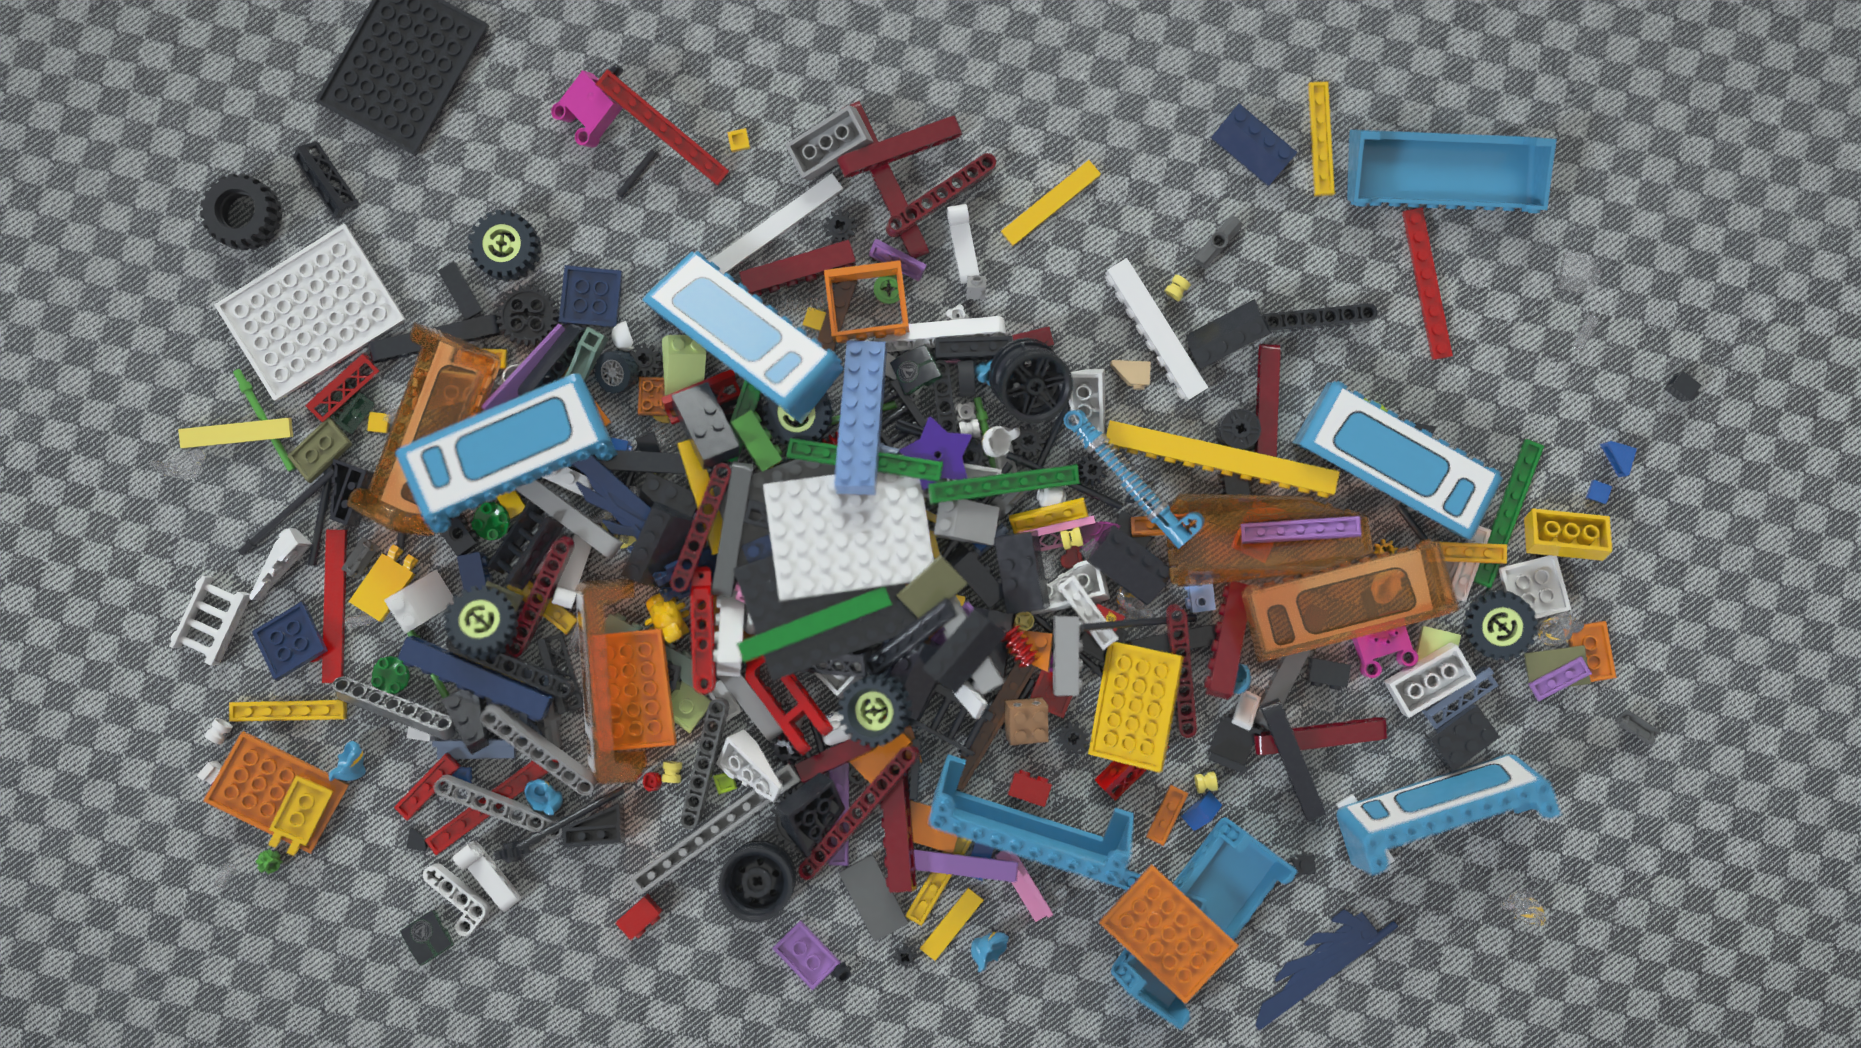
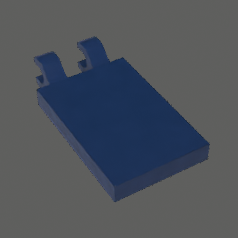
[653,546,718,602]

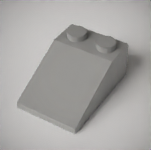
[934,499,1000,546]

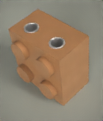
[1005,697,1048,746]

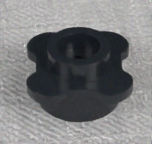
[830,962,852,982]

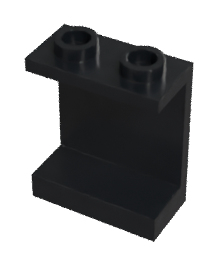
[1206,714,1261,774]

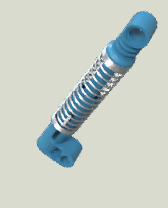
[1064,409,1205,549]

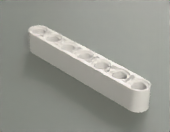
[874,316,1006,352]

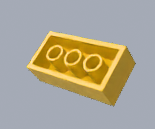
[1524,508,1612,561]

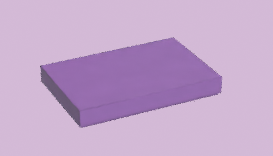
[772,920,841,990]

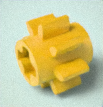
[1372,539,1398,561]

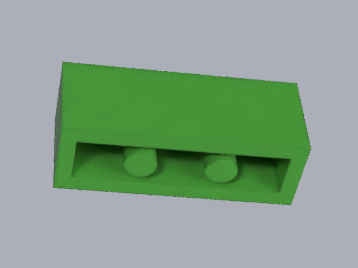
[730,410,782,472]

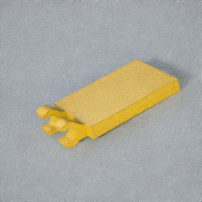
[349,544,419,623]
[268,775,334,856]

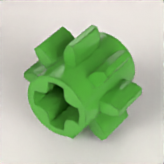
[255,849,283,875]

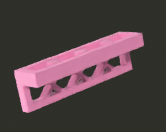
[1019,516,1095,552]
[995,850,1053,922]

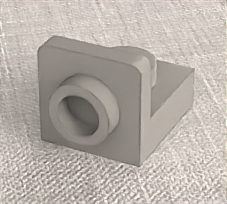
[966,275,986,300]

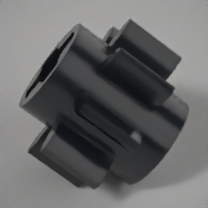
[893,942,917,969]

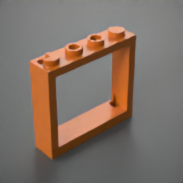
[824,260,910,343]

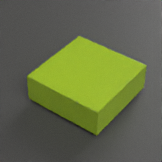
[713,772,738,795]

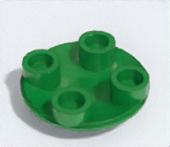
[472,502,510,541]
[371,656,410,695]

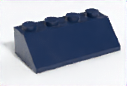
[1211,103,1297,187]

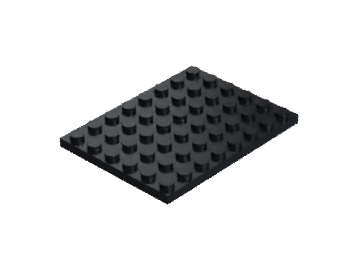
[315,0,490,157]
[733,555,918,681]

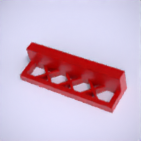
[305,352,380,422]
[661,369,741,425]
[1095,746,1169,801]

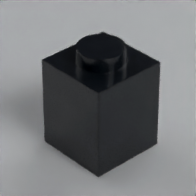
[1664,371,1702,402]

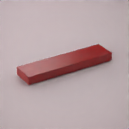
[394,752,461,821]

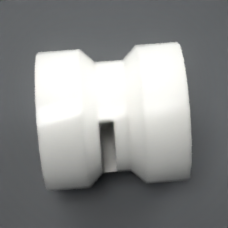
[958,419,981,438]
[204,718,233,744]

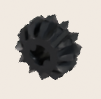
[1076,454,1108,487]
[770,732,802,765]

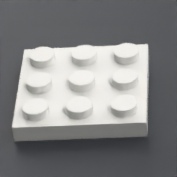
[1498,555,1571,624]

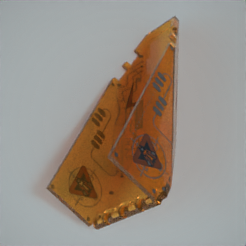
[1166,494,1373,587]

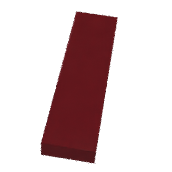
[795,739,873,783]

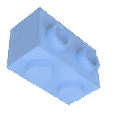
[1183,573,1216,613]

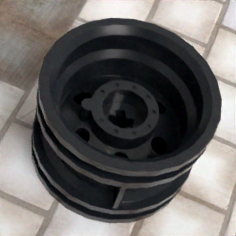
[989,338,1073,423]
[718,840,796,923]

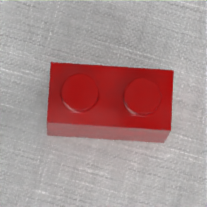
[1007,769,1052,807]
[615,893,663,940]

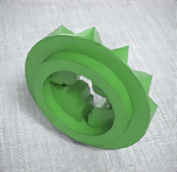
[874,275,904,305]

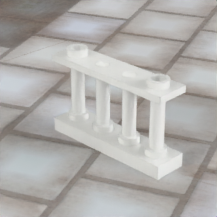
[169,576,250,666]

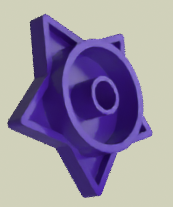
[900,417,972,490]

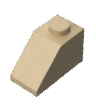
[1110,360,1151,390]

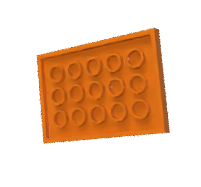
[586,628,677,752]
[203,731,350,854]
[1098,864,1238,1004]

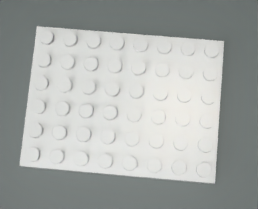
[214,224,406,402]
[763,473,933,601]

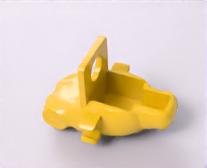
[645,593,690,643]

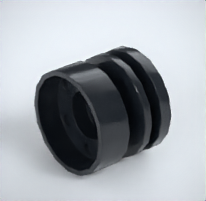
[1215,409,1261,450]

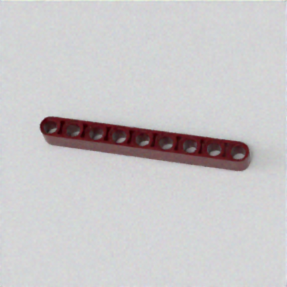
[841,101,929,259]
[798,745,920,880]

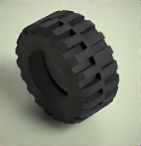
[200,173,282,251]

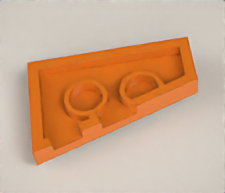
[1009,630,1054,672]

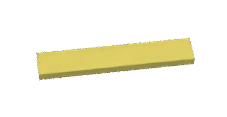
[178,418,293,448]

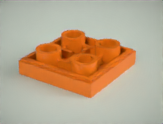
[638,377,677,416]

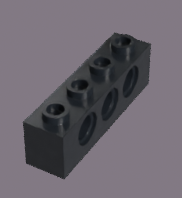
[440,513,481,556]

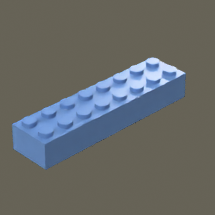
[834,340,887,495]

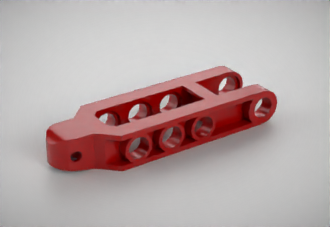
[690,566,717,694]
[745,655,834,755]

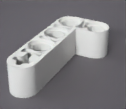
[947,204,979,284]
[552,534,592,609]
[453,841,521,912]
[423,863,490,936]

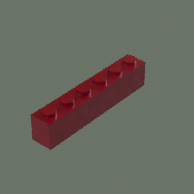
[739,240,856,297]
[1204,580,1254,700]
[880,772,917,893]

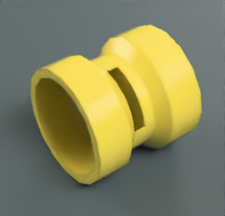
[1164,275,1191,301]
[1060,527,1084,550]
[1013,612,1034,630]
[662,761,683,783]
[1194,771,1218,794]

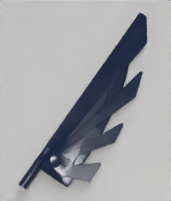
[572,455,651,551]
[1255,909,1398,1030]

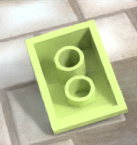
[662,335,706,396]

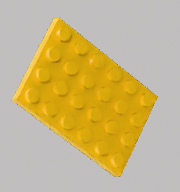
[1088,641,1184,772]

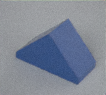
[1600,441,1637,478]
[1181,791,1222,831]

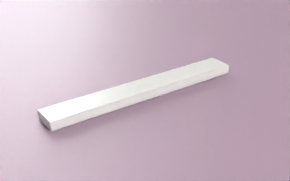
[709,173,843,275]

